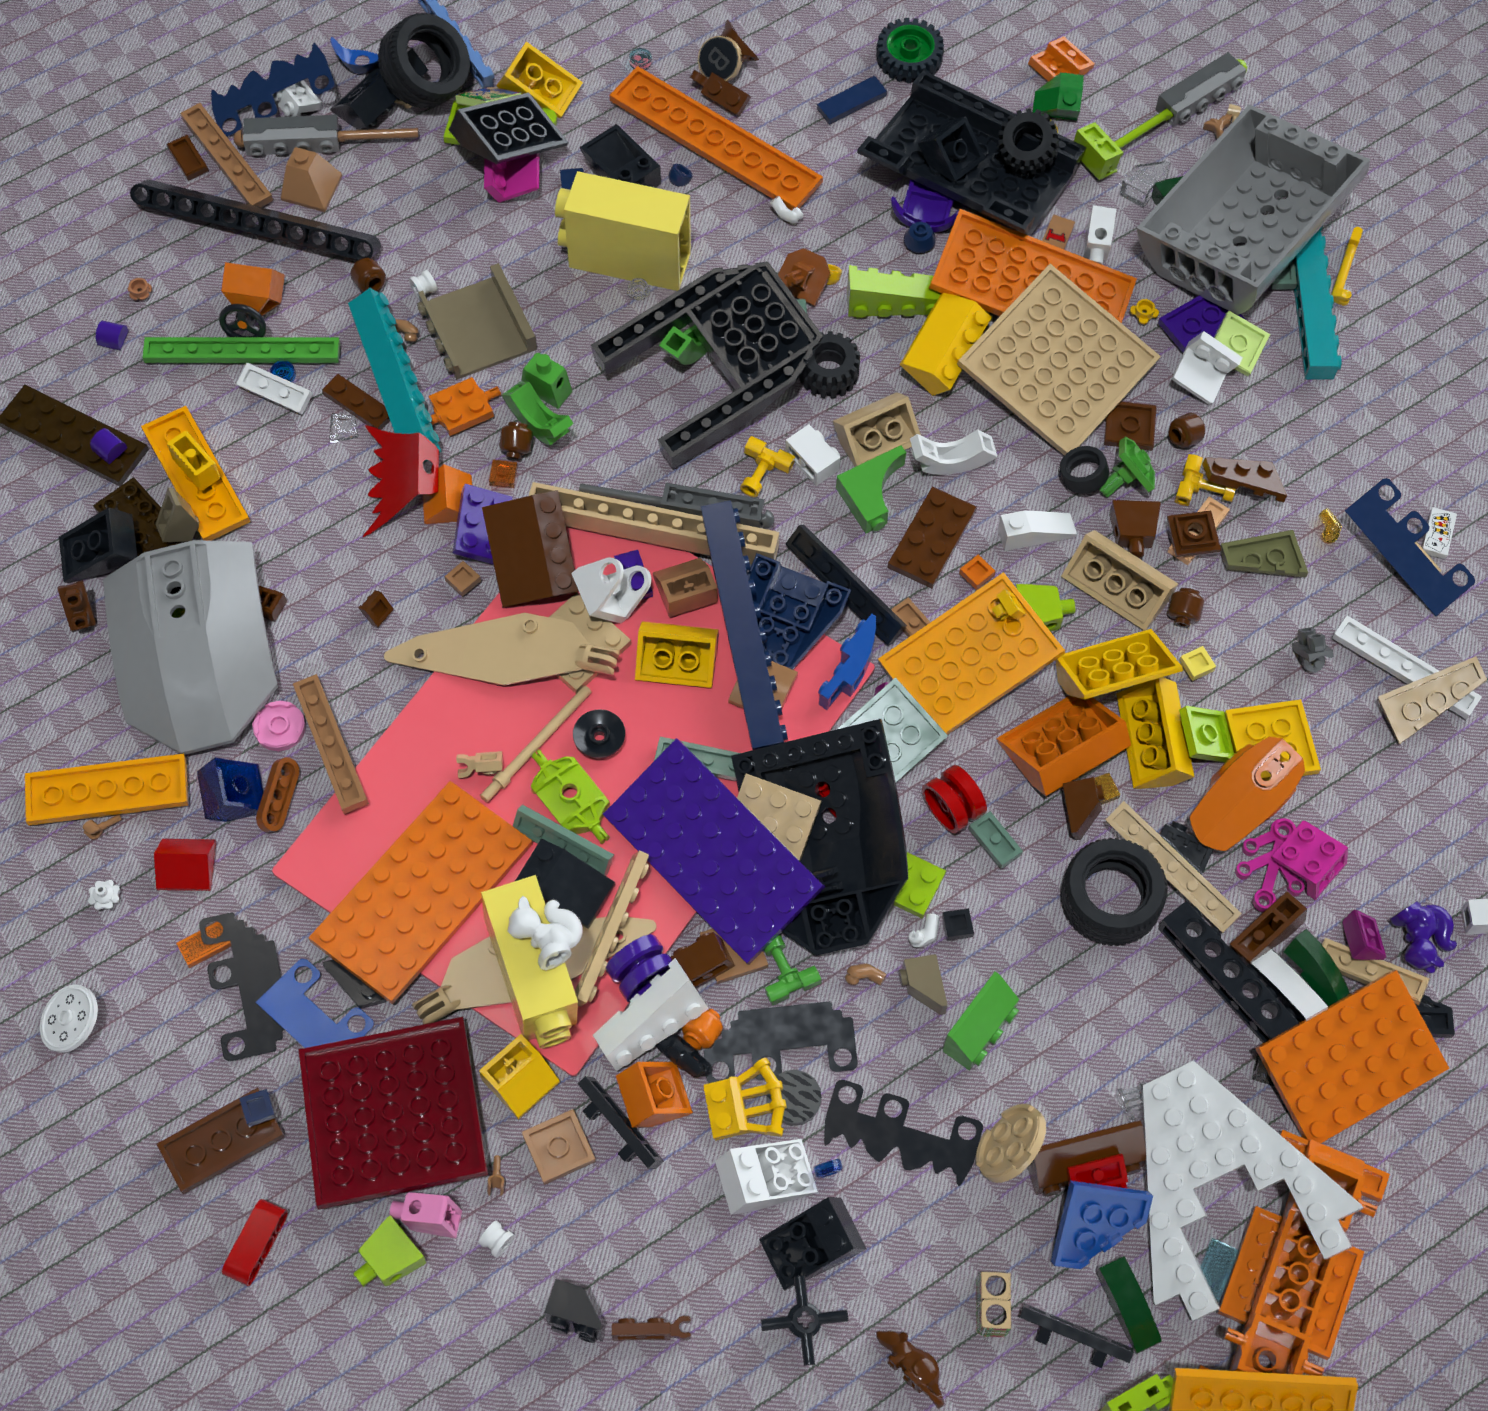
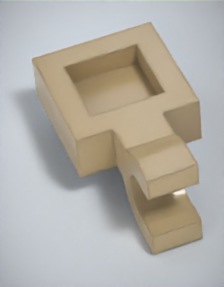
[456,751,503,778]

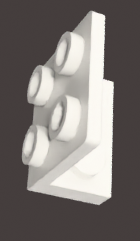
[1172,331,1243,405]

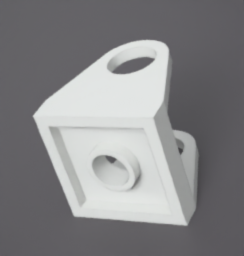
[571,557,651,624]

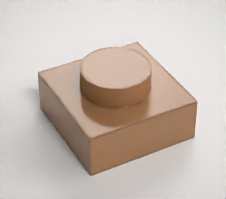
[444,561,481,597]

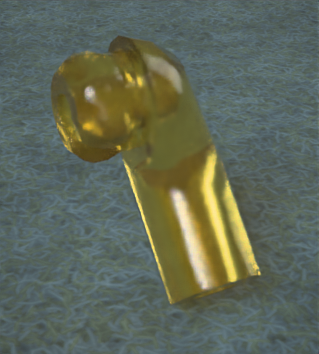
[1319,508,1342,543]

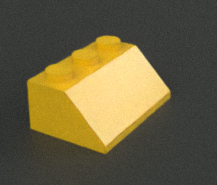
[635,621,719,688]

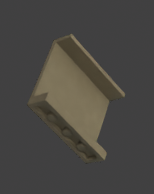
[417,263,537,380]

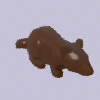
[876,1331,945,1409]

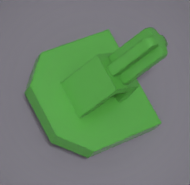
[1099,437,1155,497]

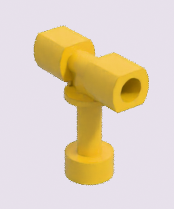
[740,436,796,497]
[1174,454,1236,506]

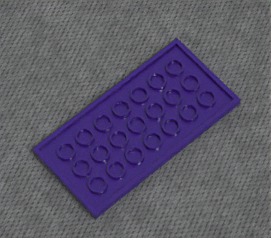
[603,738,825,964]

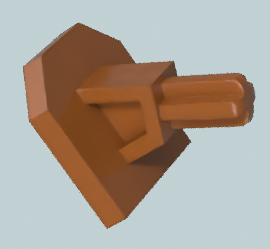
[778,248,831,307]

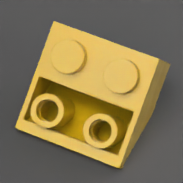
[479,1034,560,1120]

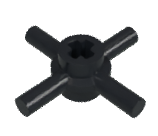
[760,1275,848,1366]

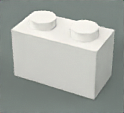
[785,424,840,486]

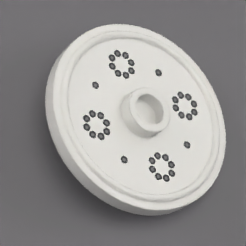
[40,985,98,1053]

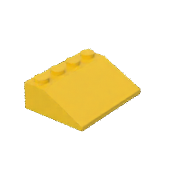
[1055,629,1183,700]

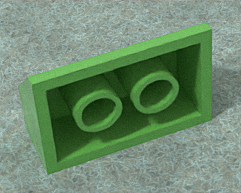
[943,971,1019,1071]

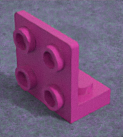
[484,153,540,203]
[1273,821,1348,900]

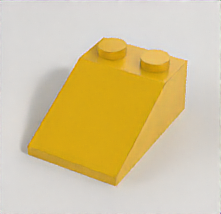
[496,41,583,118]

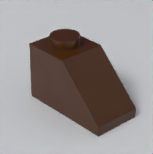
[1063,777,1105,840]

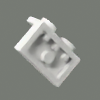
[272,80,322,117]

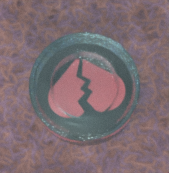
[629,48,652,70]

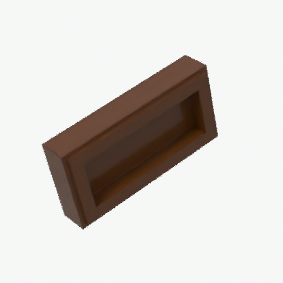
[166,135,209,181]

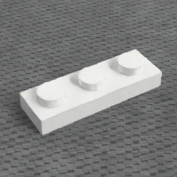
[237,363,313,415]

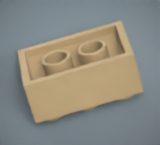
[833,392,921,467]

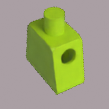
[1016,584,1075,632]
[353,1215,427,1287]

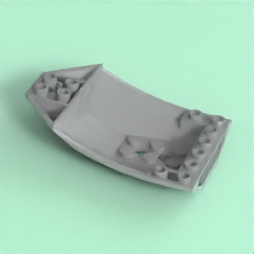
[103,540,279,755]

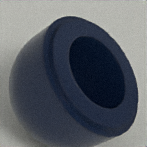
[668,164,693,187]

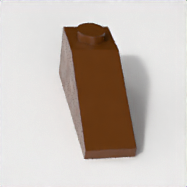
[1230,891,1307,964]

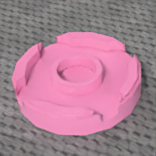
[252,701,306,752]

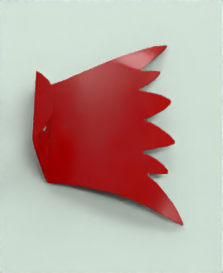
[362,425,439,537]

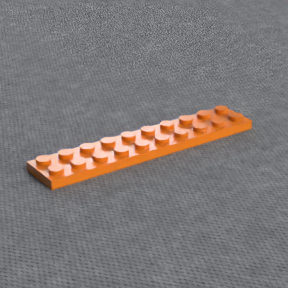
[609,66,823,211]

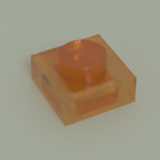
[489,460,518,488]

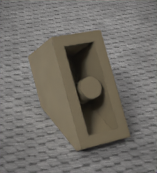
[155,488,199,542]
[899,954,948,1015]

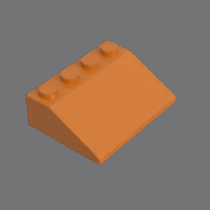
[996,695,1131,796]

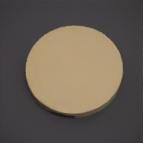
[976,1104,1046,1183]

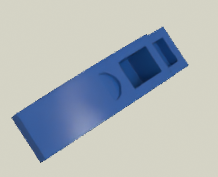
[818,614,876,710]

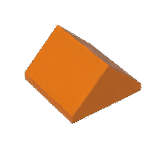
[423,464,472,524]

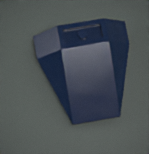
[747,553,851,670]

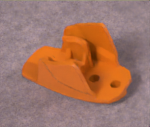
[1189,737,1305,851]

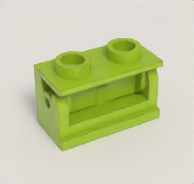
[1074,122,1124,180]

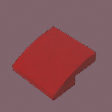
[1067,1153,1128,1188]

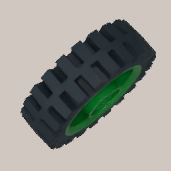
[876,18,944,84]

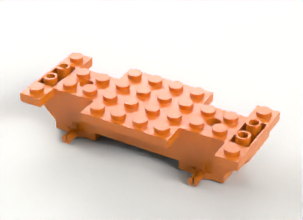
[1198,1130,1390,1376]

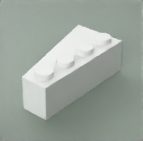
[593,958,709,1071]

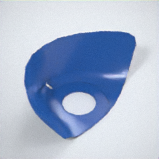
[330,37,379,74]

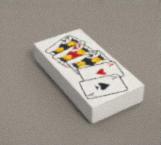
[1422,507,1457,559]

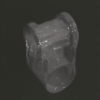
[1116,1081,1146,1139]

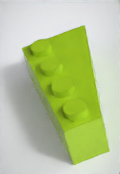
[847,265,941,318]

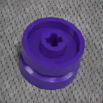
[605,934,672,1002]

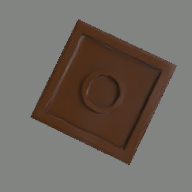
[1104,401,1157,451]

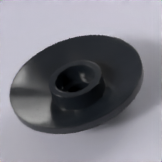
[573,709,625,758]

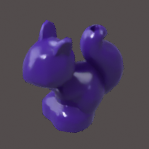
[1390,901,1457,973]

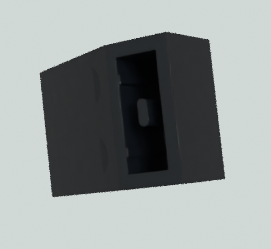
[759,1197,867,1291]

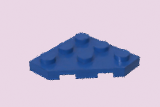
[1051,1181,1153,1269]

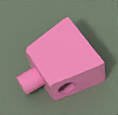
[390,1192,462,1239]

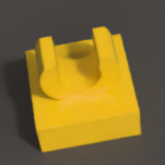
[992,589,1026,620]

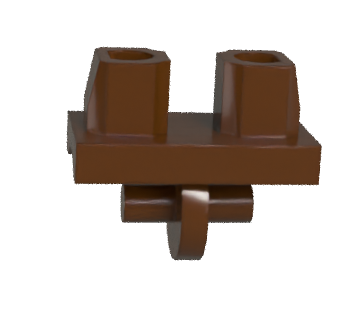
[57,580,96,631]

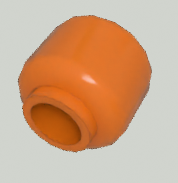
[682,1008,723,1050]

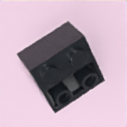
[544,1279,604,1343]

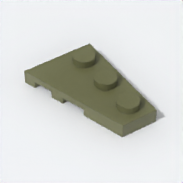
[1220,530,1308,577]

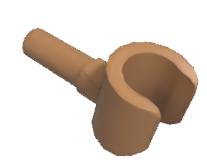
[82,814,122,840]
[487,1155,505,1196]

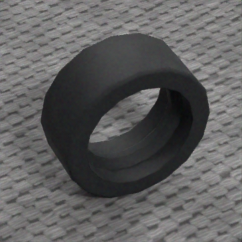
[1060,446,1109,494]

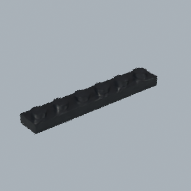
[785,524,907,645]

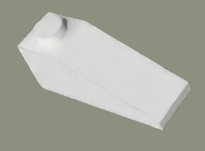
[998,510,1077,551]

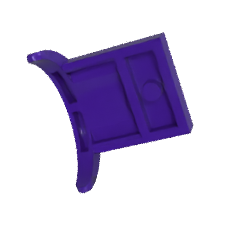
[891,179,959,232]

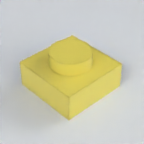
[1179,646,1216,681]

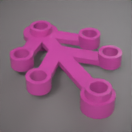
[1235,818,1305,912]

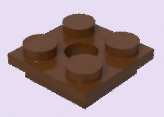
[1166,510,1221,557]

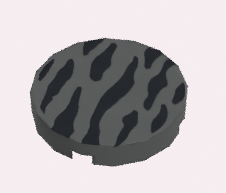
[766,1070,822,1126]

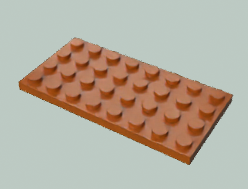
[929,209,1137,323]
[308,781,533,1005]

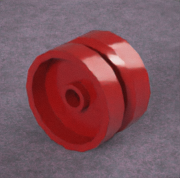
[922,765,987,834]

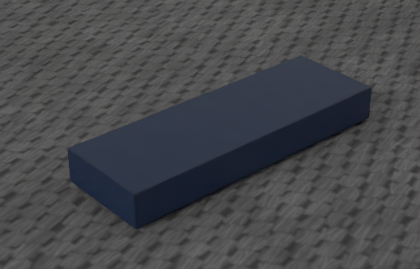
[817,75,887,125]

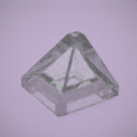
[329,413,359,443]

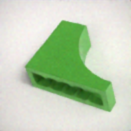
[836,445,906,534]

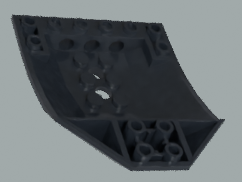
[731,719,908,955]

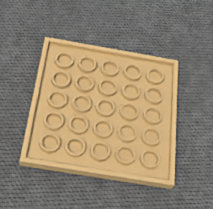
[957,264,1161,455]

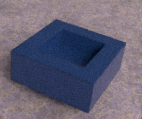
[239,1089,276,1127]

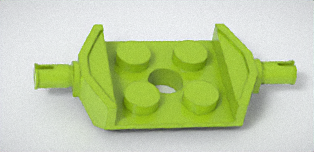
[531,750,610,844]

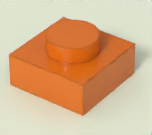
[959,554,996,590]

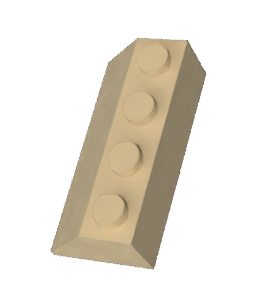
[1061,530,1179,631]

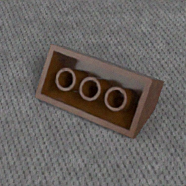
[1027,1120,1147,1197]

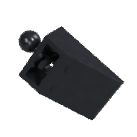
[580,124,661,188]

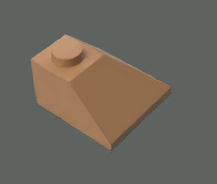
[281,147,342,212]

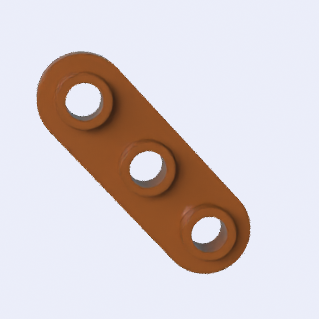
[256,757,299,833]

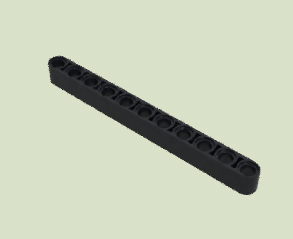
[130,180,381,260]

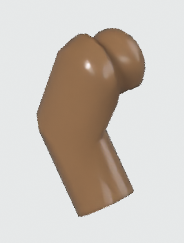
[395,319,419,342]

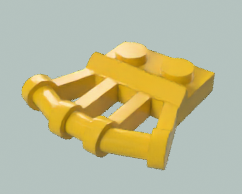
[703,1058,787,1141]

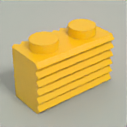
[167,431,220,491]

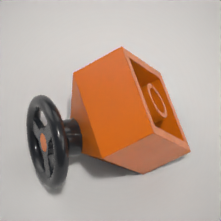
[219,262,285,337]

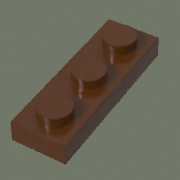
[322,374,390,430]

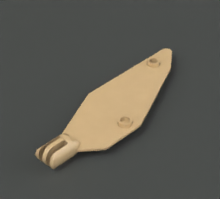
[384,613,620,686]
[411,917,656,1024]

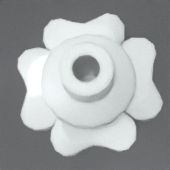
[88,880,120,910]

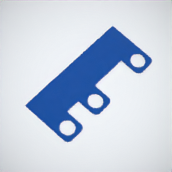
[256,959,374,1048]

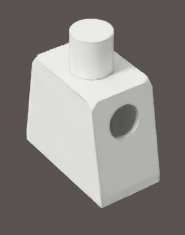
[1084,206,1116,265]

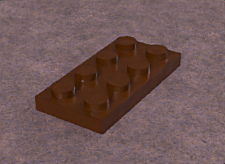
[887,486,977,589]
[156,1088,284,1194]

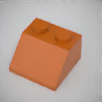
[616,1062,693,1128]

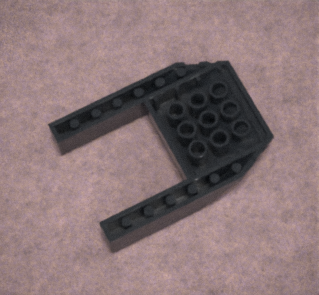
[591,261,823,469]

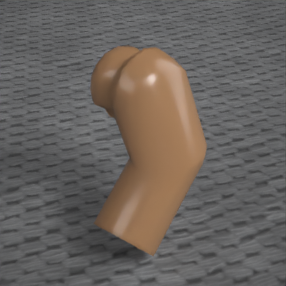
[845,963,887,986]

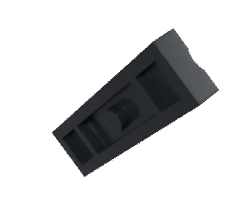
[577,1076,664,1169]
[1020,1303,1134,1368]

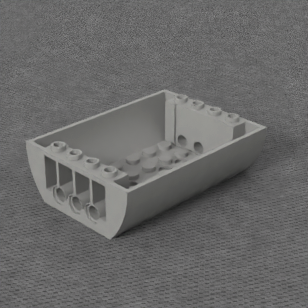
[1137,104,1370,315]

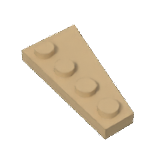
[1377,656,1487,745]

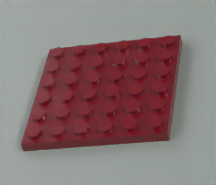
[298,1017,488,1210]

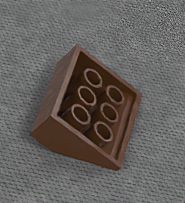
[482,490,579,608]

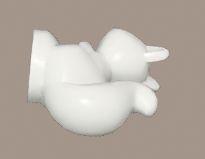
[508,896,583,970]

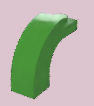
[659,326,707,365]
[501,381,574,445]

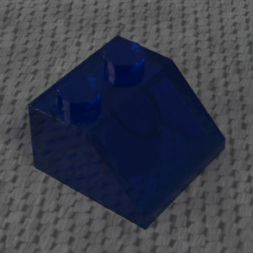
[197,757,264,822]

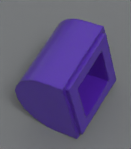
[95,320,129,350]
[90,429,127,464]

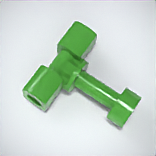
[764,935,822,1006]

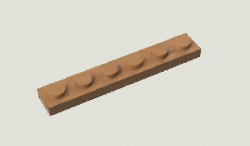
[180,103,273,207]
[293,674,369,814]

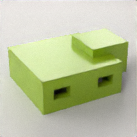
[1100,1374,1173,1411]

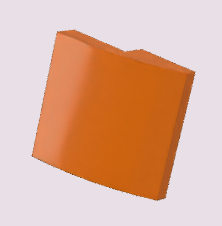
[1028,36,1095,82]

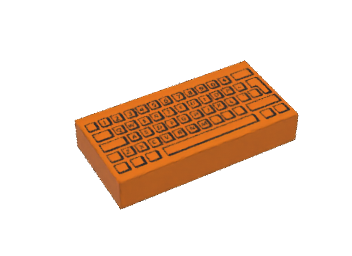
[176,922,231,968]

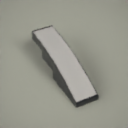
[1240,949,1329,1022]

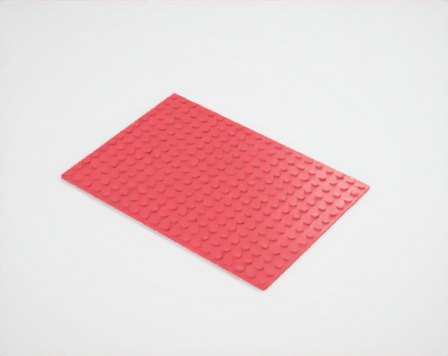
[272,526,875,1076]

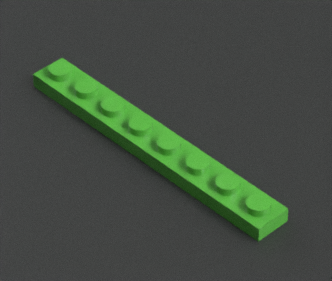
[142,337,340,363]

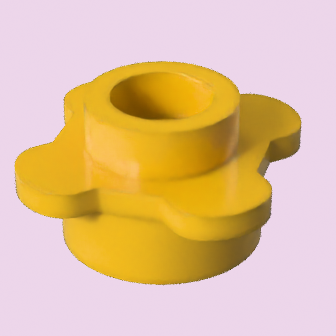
[1130,299,1159,324]

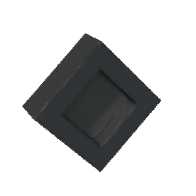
[942,908,974,941]

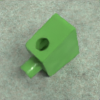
[521,353,572,409]

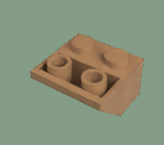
[652,558,717,617]

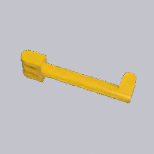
[1331,227,1363,306]

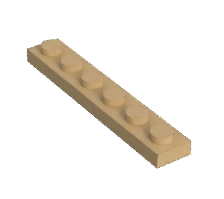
[1105,801,1242,933]
[575,850,649,1006]

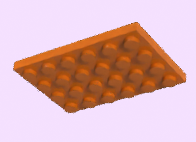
[1255,970,1450,1143]

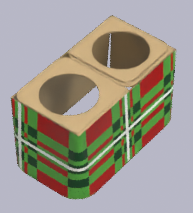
[976,1272,1011,1337]

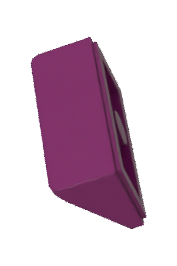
[1342,909,1386,960]

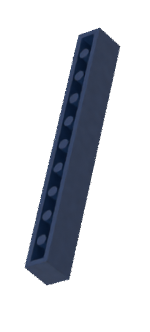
[701,500,788,750]

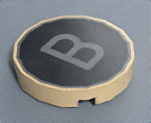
[698,36,742,82]

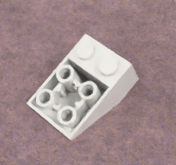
[715,1139,818,1215]

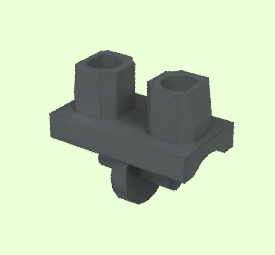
[1292,627,1334,672]

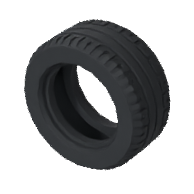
[378,13,470,109]
[1060,838,1168,946]

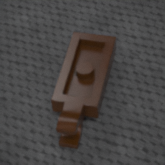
[690,70,751,117]
[612,1316,691,1341]

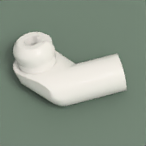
[770,196,803,224]
[908,914,940,948]

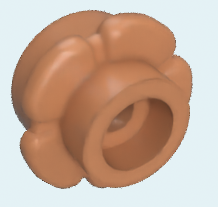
[128,278,152,300]

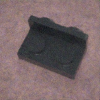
[1160,821,1213,875]

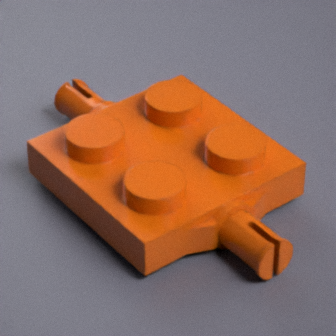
[428,377,501,436]

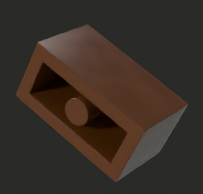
[671,932,735,988]

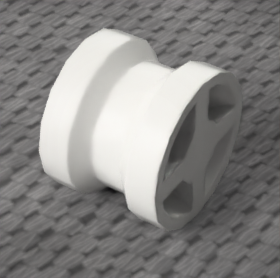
[409,270,438,299]
[478,1221,514,1258]

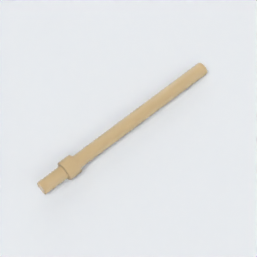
[480,685,592,803]

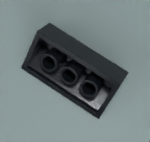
[330,48,428,129]

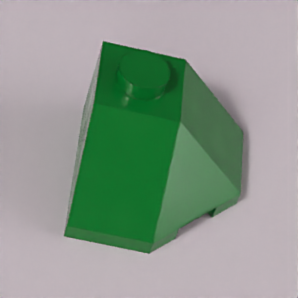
[1032,72,1084,121]

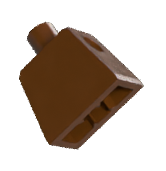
[1109,500,1161,558]

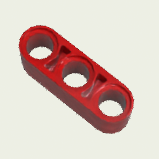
[222,1199,288,1286]

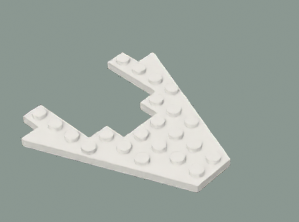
[1143,1061,1364,1321]

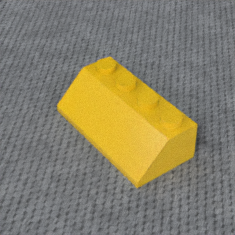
[899,293,992,396]
[1116,677,1195,789]

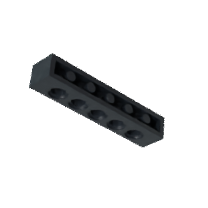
[1158,901,1299,1044]

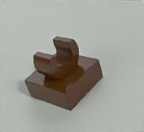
[358,590,394,627]

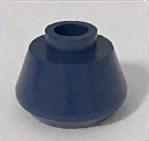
[904,222,936,253]

